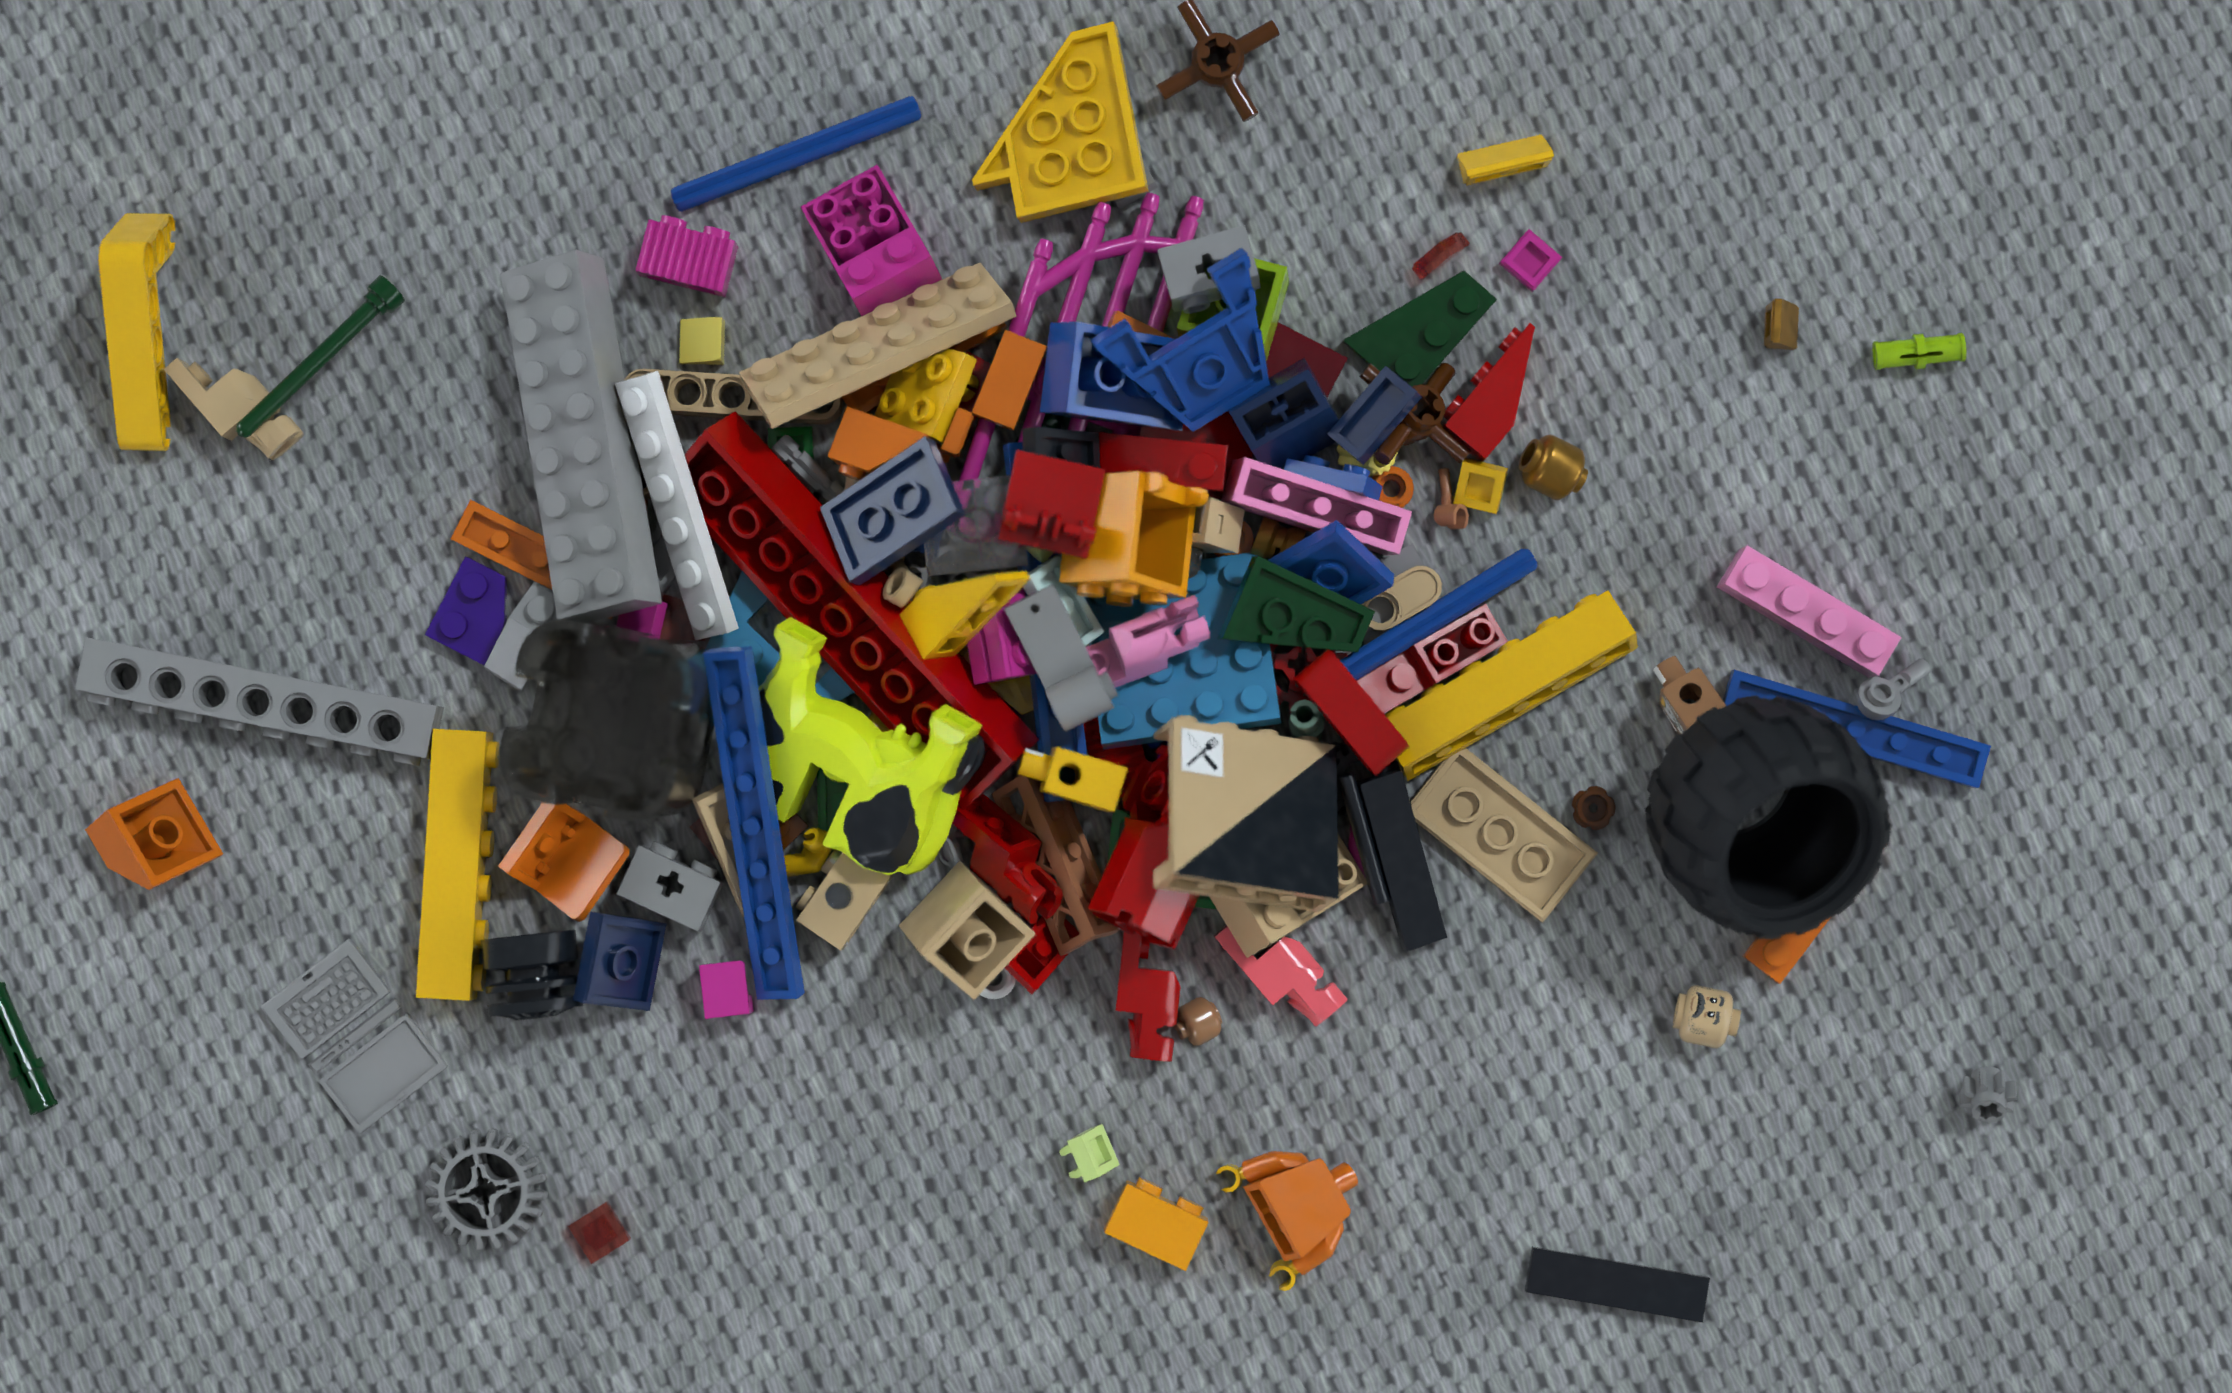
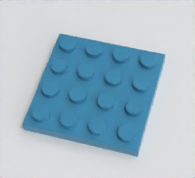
[1084,552,1281,750]

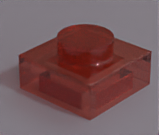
[568,1201,631,1264]

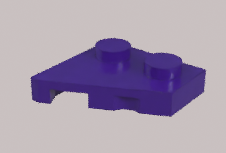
[425,556,507,666]

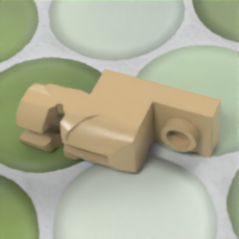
[164,358,304,460]

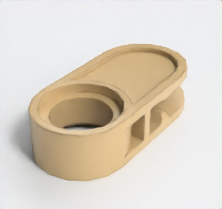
[1361,566,1442,632]

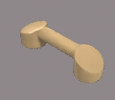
[883,556,923,608]

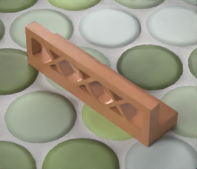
[991,775,1120,956]

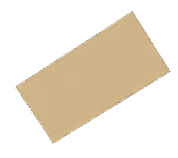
[1410,748,1598,923]

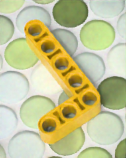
[98,213,176,451]

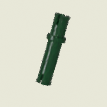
[0,982,58,1116]

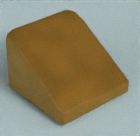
[1764,298,1799,350]

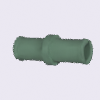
[1289,700,1325,742]

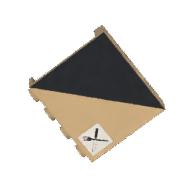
[1154,715,1339,912]

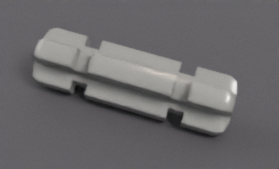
[771,435,844,504]

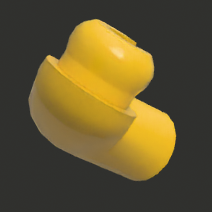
[784,827,832,877]

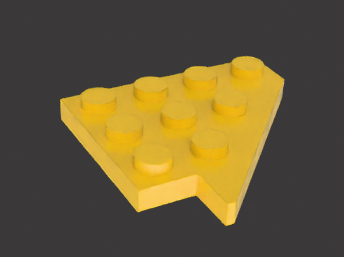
[972,21,1149,223]

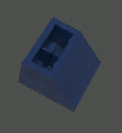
[1229,358,1339,470]

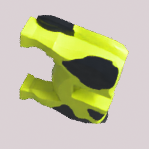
[758,617,985,875]

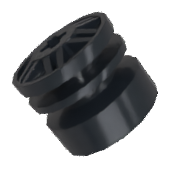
[480,930,583,1020]

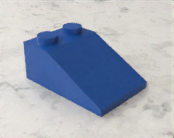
[1040,322,1183,431]

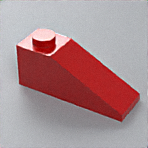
[1096,432,1228,491]

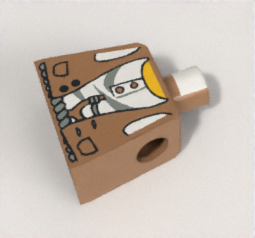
[1653,656,1726,734]

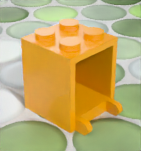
[1059,471,1208,607]

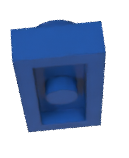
[1284,455,1383,500]

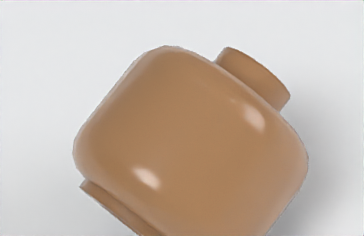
[1174,997,1222,1046]

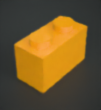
[1104,1177,1209,1271]

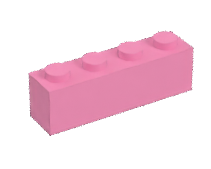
[1221,457,1412,556]
[1717,545,1902,678]

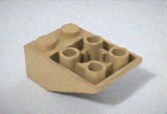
[1209,834,1367,958]

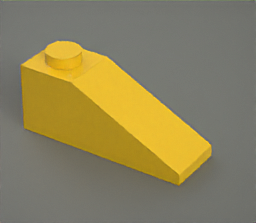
[900,571,1030,660]

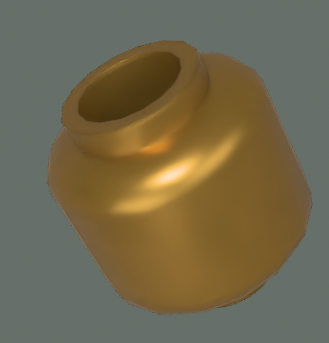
[1519,434,1588,500]

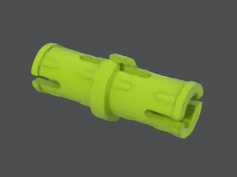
[1872,333,1967,370]

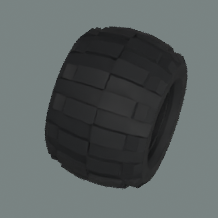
[1645,695,1892,939]

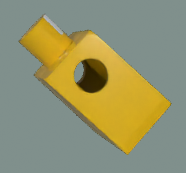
[1018,747,1128,812]

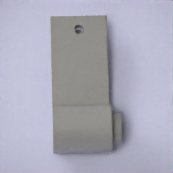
[1004,583,1119,732]

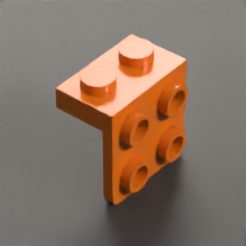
[498,793,630,922]

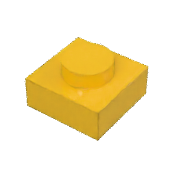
[1453,458,1508,514]

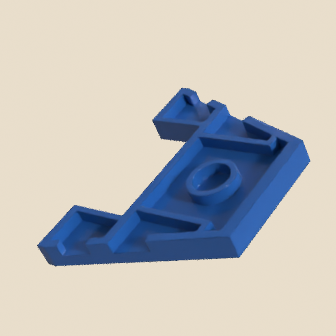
[1090,247,1270,432]

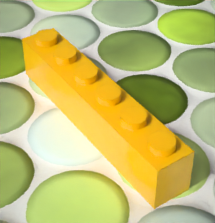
[1385,590,1638,782]
[416,729,500,1001]

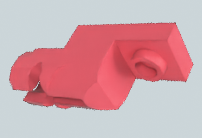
[1214,925,1348,1027]

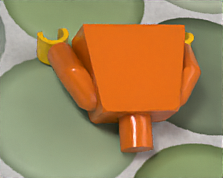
[1216,1151,1358,1291]

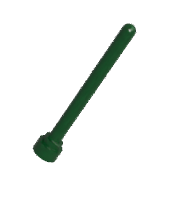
[236,275,405,438]

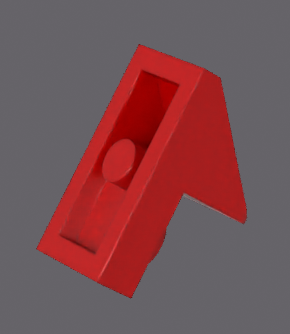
[1005,915,1080,995]

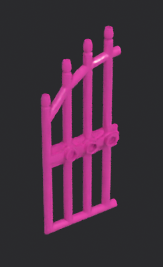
[947,192,1204,553]

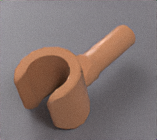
[1433,468,1469,529]

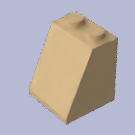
[899,861,1036,1000]

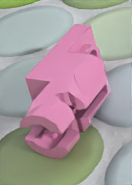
[1086,595,1210,688]

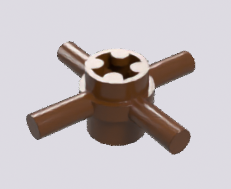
[1156,0,1280,122]
[1359,363,1471,465]

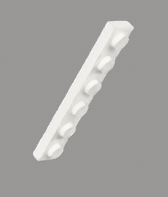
[615,371,739,640]

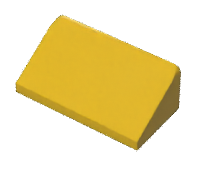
[1457,134,1554,186]

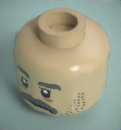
[1672,985,1741,1048]

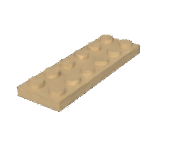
[739,262,1016,428]

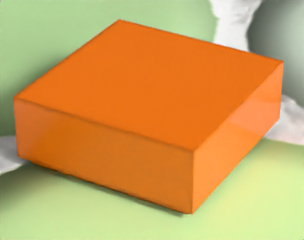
[941,407,974,459]

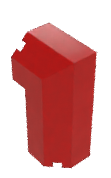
[1088,745,1199,950]

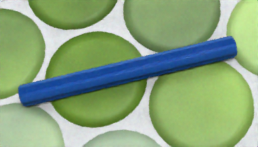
[670,96,921,212]
[1340,549,1538,680]

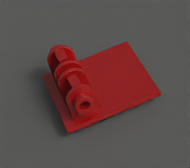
[998,450,1106,559]

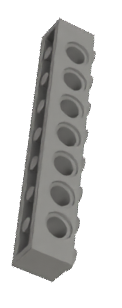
[75,637,444,766]

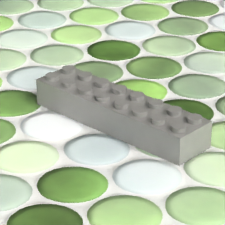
[500,249,662,624]

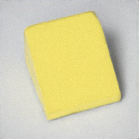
[679,317,725,365]

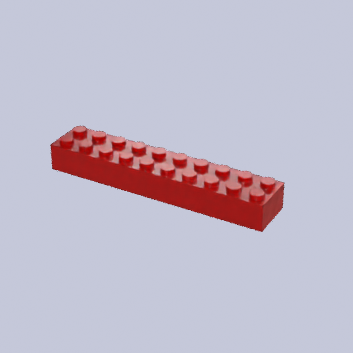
[684,411,1039,810]

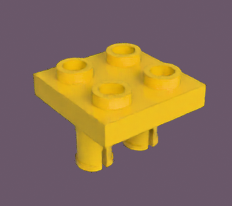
[874,348,978,443]

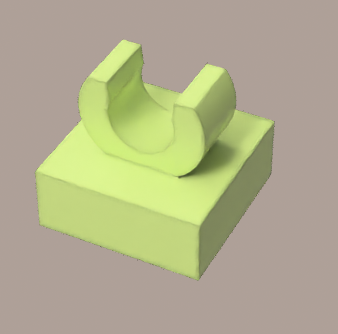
[1059,1124,1120,1182]

